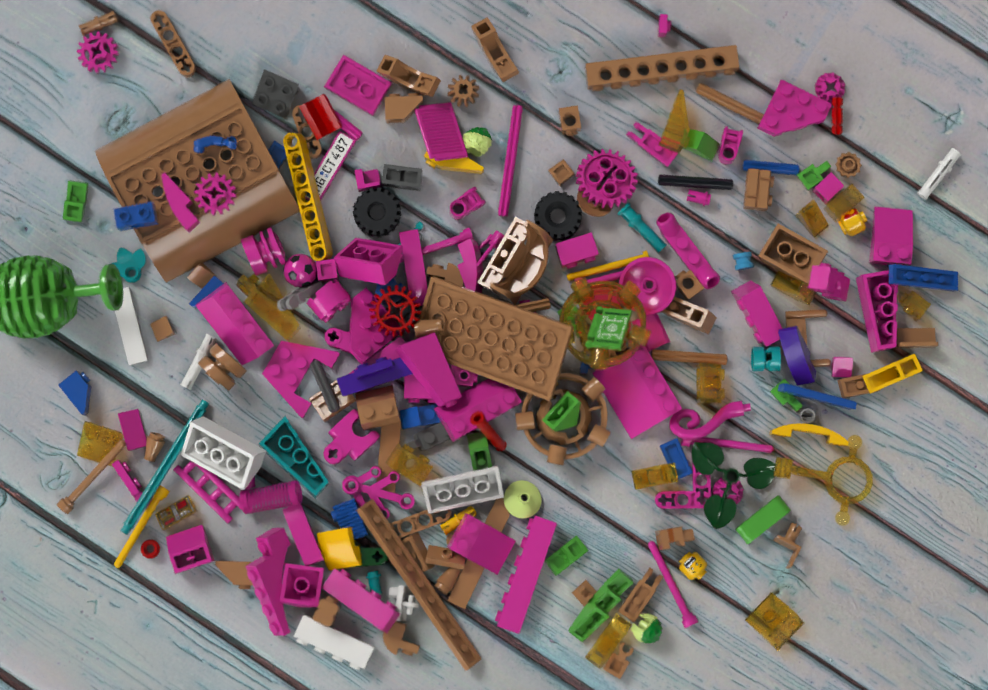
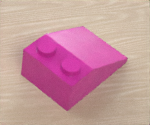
[869,207,913,266]
[447,513,516,575]

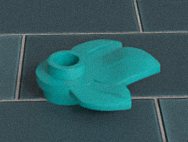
[111,247,146,283]

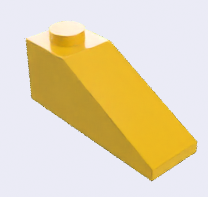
[424,151,484,174]

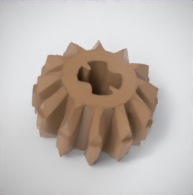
[448,75,479,107]

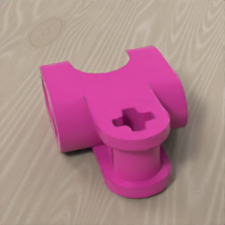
[323,409,380,465]

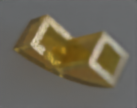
[584,613,632,669]

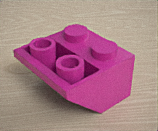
[166,524,215,574]

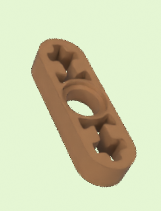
[292,105,322,159]

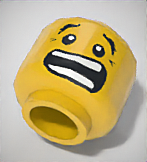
[679,551,707,580]

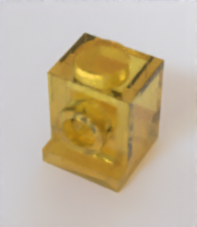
[899,290,931,321]

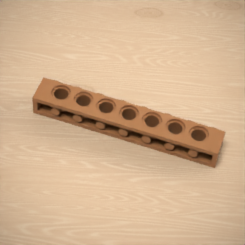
[585,45,739,92]

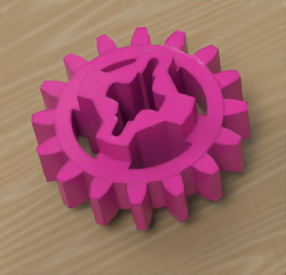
[77,31,119,74]
[194,173,237,216]

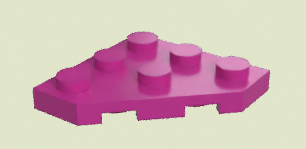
[757,79,832,137]
[349,288,404,364]

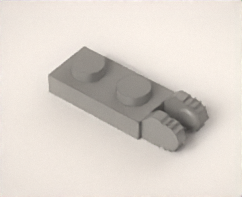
[277,281,323,311]

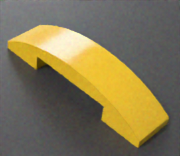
[769,423,849,447]

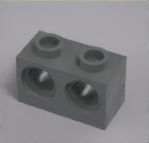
[382,164,423,191]

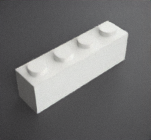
[294,614,375,671]

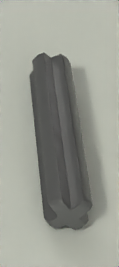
[310,360,340,413]

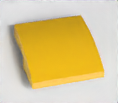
[316,527,362,571]

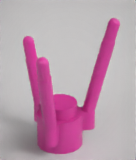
[476,231,504,266]

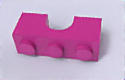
[808,263,850,302]

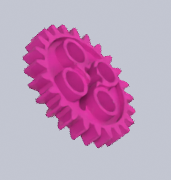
[576,149,638,209]

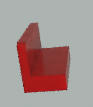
[299,94,342,140]

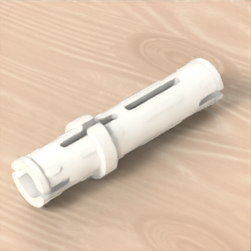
[917,148,961,200]
[180,333,217,390]

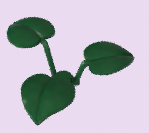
[691,442,779,529]

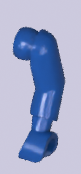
[193,135,237,153]

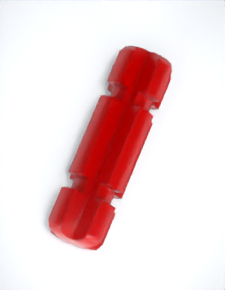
[832,97,843,134]

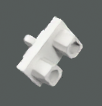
[389,585,419,621]

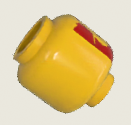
[838,208,868,237]

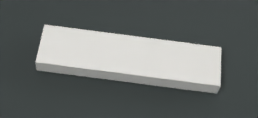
[115,287,148,366]

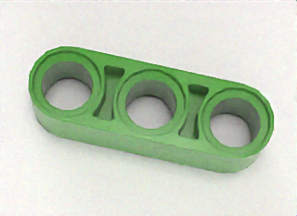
[735,495,791,544]

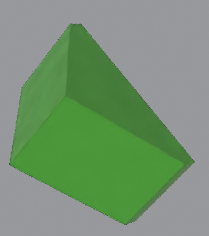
[677,128,720,161]
[542,391,581,432]

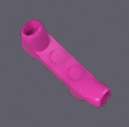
[656,212,720,289]

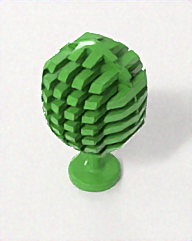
[0,255,123,338]

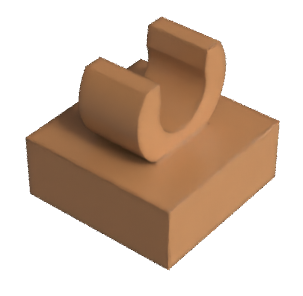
[572,580,597,607]

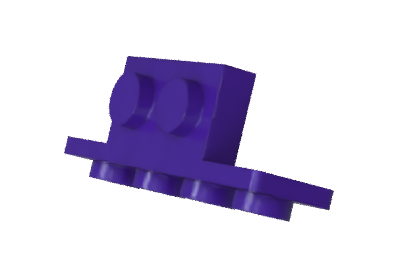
[337,357,413,397]

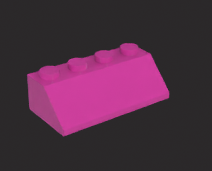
[195,282,274,365]
[434,378,522,442]

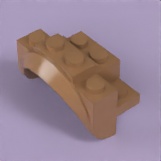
[477,217,553,305]

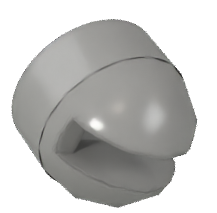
[799,407,815,424]

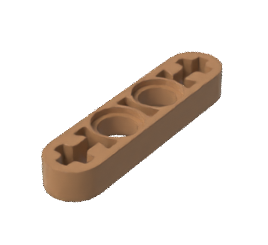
[150,10,196,77]
[390,509,451,538]

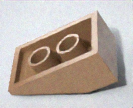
[758,223,828,284]

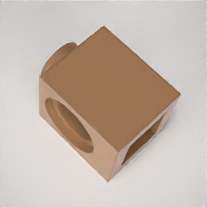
[558,105,581,136]
[675,270,704,301]

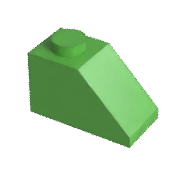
[467,432,492,471]

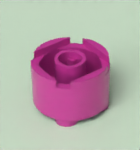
[307,278,351,323]

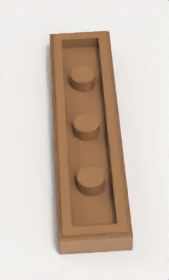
[377,422,401,498]

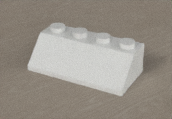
[181,416,266,490]
[421,466,504,514]

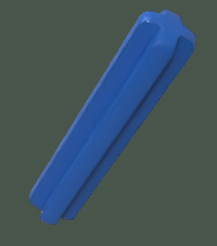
[743,160,799,175]

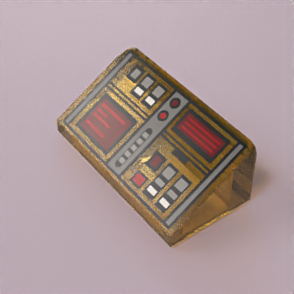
[155,495,198,531]

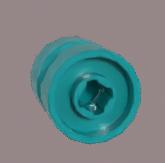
[751,347,781,371]

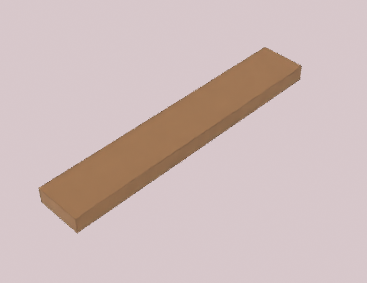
[447,498,510,609]

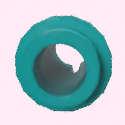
[366,570,382,594]

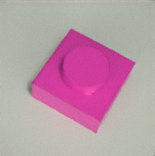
[658,14,671,37]

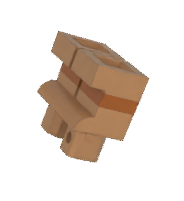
[655,527,695,550]

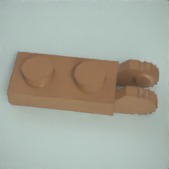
[618,568,663,622]

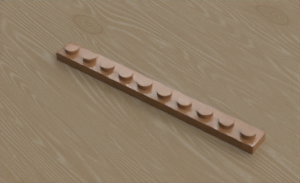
[356,499,481,671]

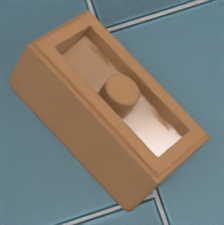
[401,532,435,572]

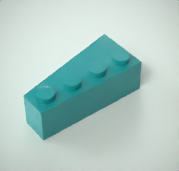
[259,416,329,499]

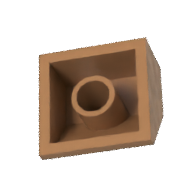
[355,385,401,431]

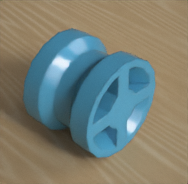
[733,252,754,271]

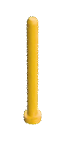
[566,250,649,281]

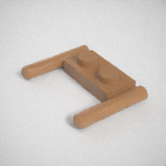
[785,309,831,368]

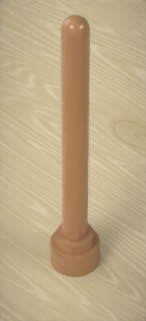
[57,440,126,514]

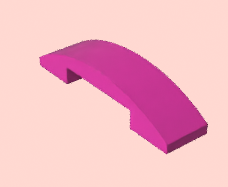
[399,229,428,306]

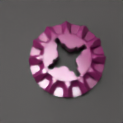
[815,73,845,103]
[712,477,743,504]

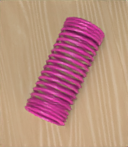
[240,480,302,514]

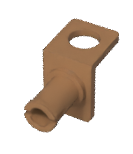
[774,523,802,569]

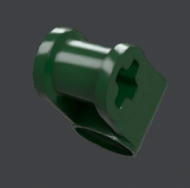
[354,547,388,567]

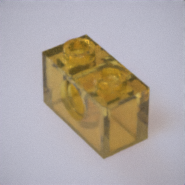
[385,444,433,486]

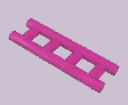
[173,461,242,524]

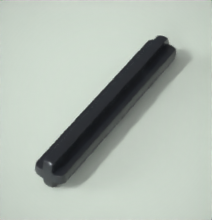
[658,174,733,190]

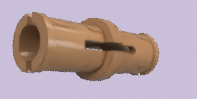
[79,11,119,36]

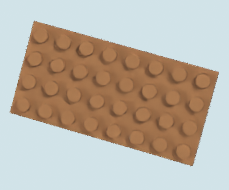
[413,276,574,401]

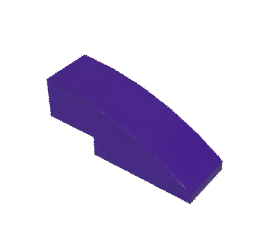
[778,326,816,386]

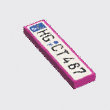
[305,131,356,201]

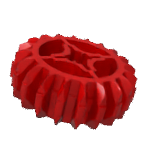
[369,285,421,337]

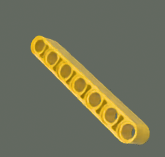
[283,133,333,261]

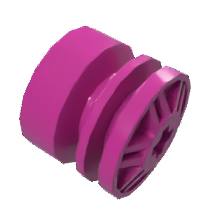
[241,227,286,276]

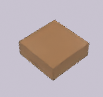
[548,159,575,186]

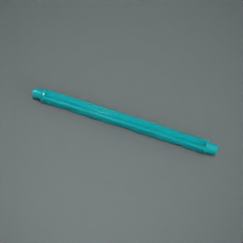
[120,399,209,535]

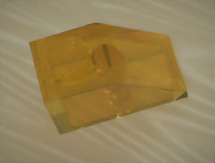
[823,184,865,223]

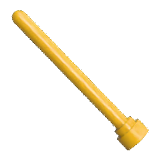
[114,485,170,568]

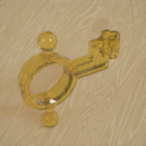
[773,435,873,526]

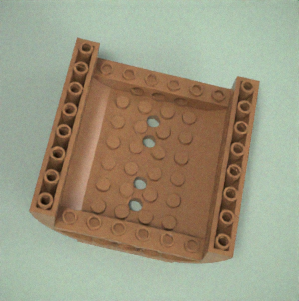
[95,79,300,283]

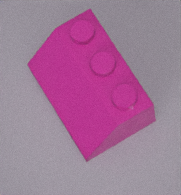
[334,238,403,285]

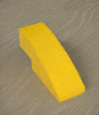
[862,354,922,394]

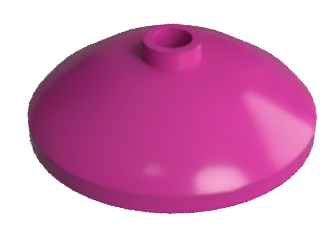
[619,257,676,315]

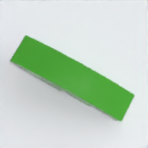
[568,569,634,642]

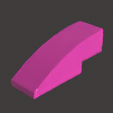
[162,172,200,233]
[457,238,483,293]
[282,504,324,566]

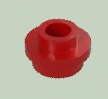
[141,539,160,559]

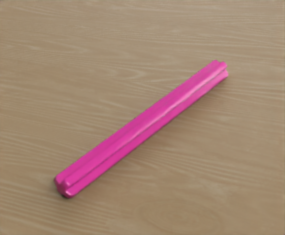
[498,105,523,217]

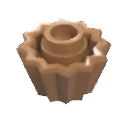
[835,152,862,178]

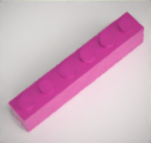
[495,516,557,634]

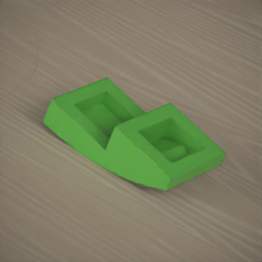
[63,180,89,222]
[544,535,588,576]

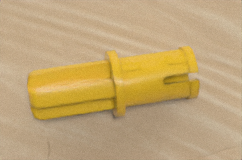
[439,506,477,535]

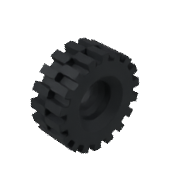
[353,187,401,237]
[534,191,582,241]

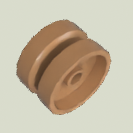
[198,343,247,391]

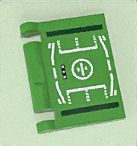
[585,306,632,350]

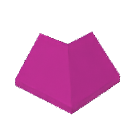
[279,563,324,608]

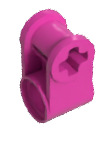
[718,126,744,165]
[450,187,486,220]
[325,328,351,354]

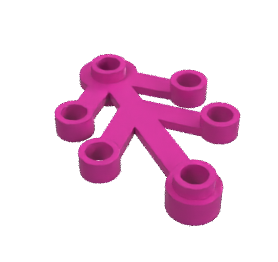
[342,465,415,519]

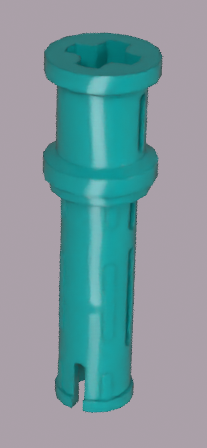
[617,202,667,253]

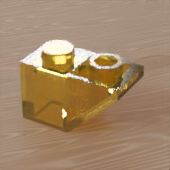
[632,463,679,490]

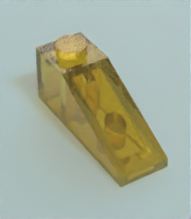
[658,89,690,153]

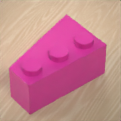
[731,280,783,347]

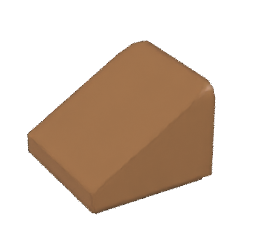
[187,263,216,288]
[150,316,175,342]

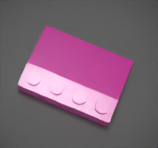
[592,342,682,439]

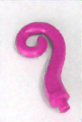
[669,401,751,440]

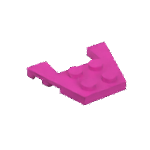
[262,341,340,418]

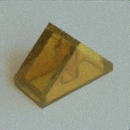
[795,200,829,238]

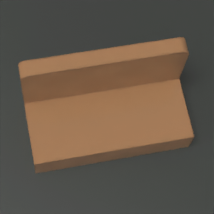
[896,328,938,348]

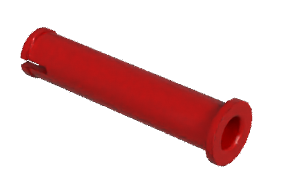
[470,411,507,451]

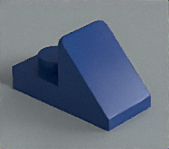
[399,404,440,430]

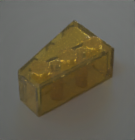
[244,273,301,342]

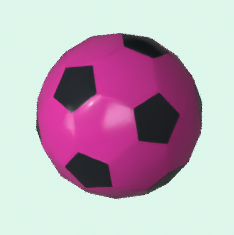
[283,254,317,288]

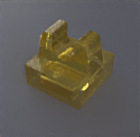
[236,274,259,299]

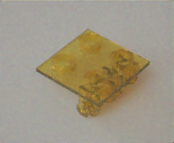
[77,421,123,467]

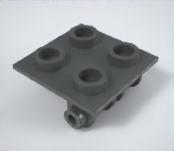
[252,69,300,119]

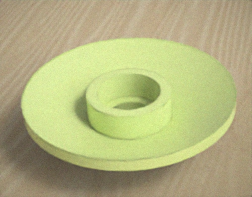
[503,480,541,519]

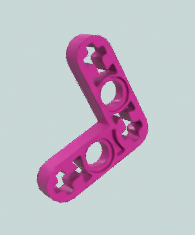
[654,462,711,509]

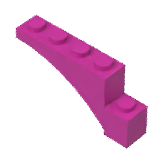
[245,528,291,636]

